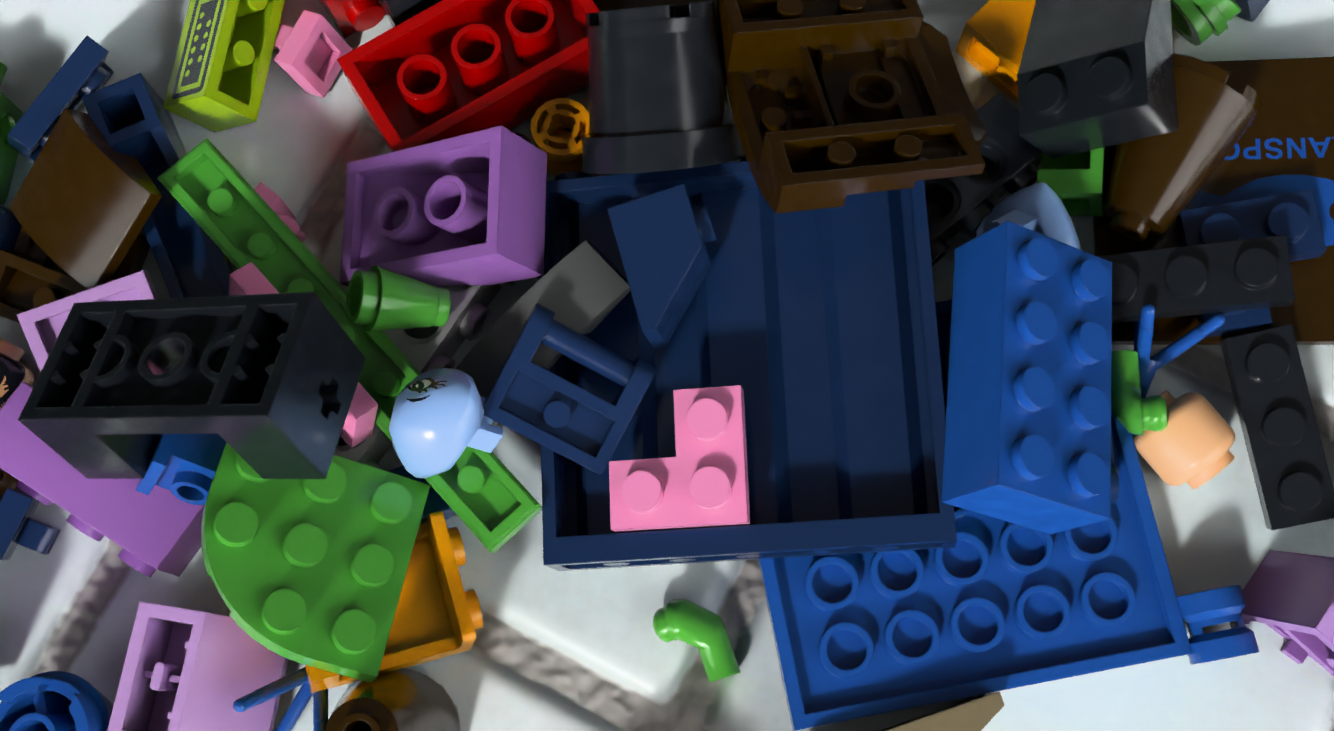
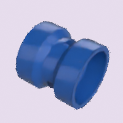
[1177,585,1259,665]

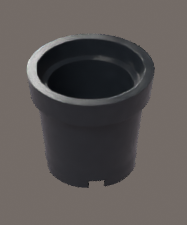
[582,2,745,174]

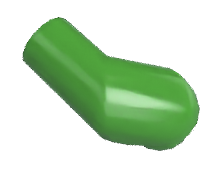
[1111,350,1168,436]
[653,599,740,683]

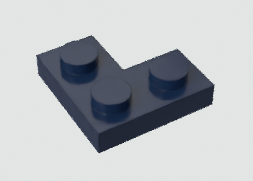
[1176,189,1327,338]

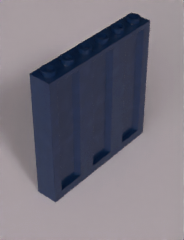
[537,156,957,571]

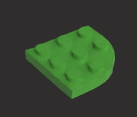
[201,442,431,683]

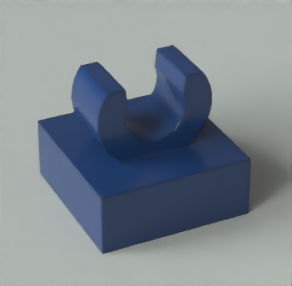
[0,488,61,560]

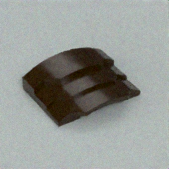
[715,0,988,214]

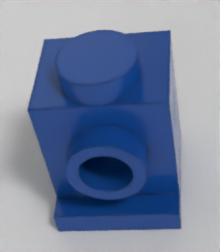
[136,433,226,505]

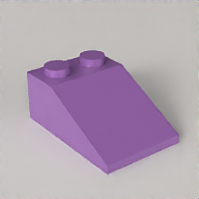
[340,125,547,287]

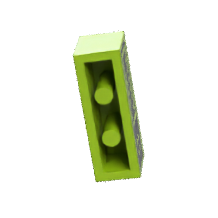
[163,0,285,133]

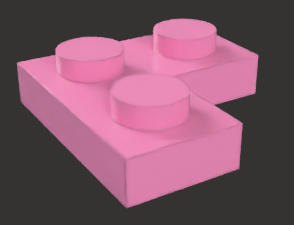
[609,385,751,532]

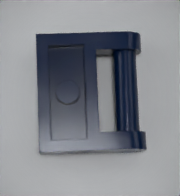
[8,36,114,163]
[482,303,656,476]

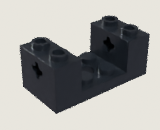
[18,292,366,479]

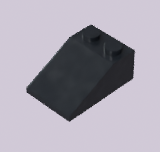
[1017,0,1178,159]

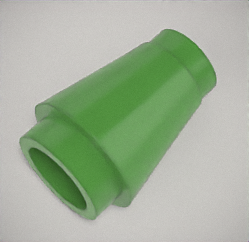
[346,265,451,332]

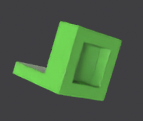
[1037,147,1106,216]

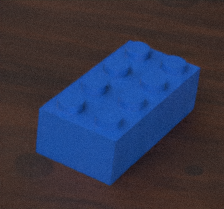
[942,221,1112,534]

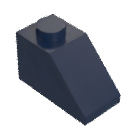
[608,184,717,349]

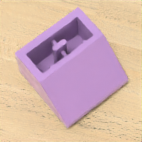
[107,601,289,731]

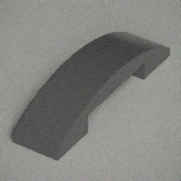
[455,240,631,427]

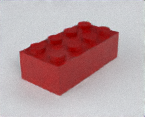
[337,0,600,152]

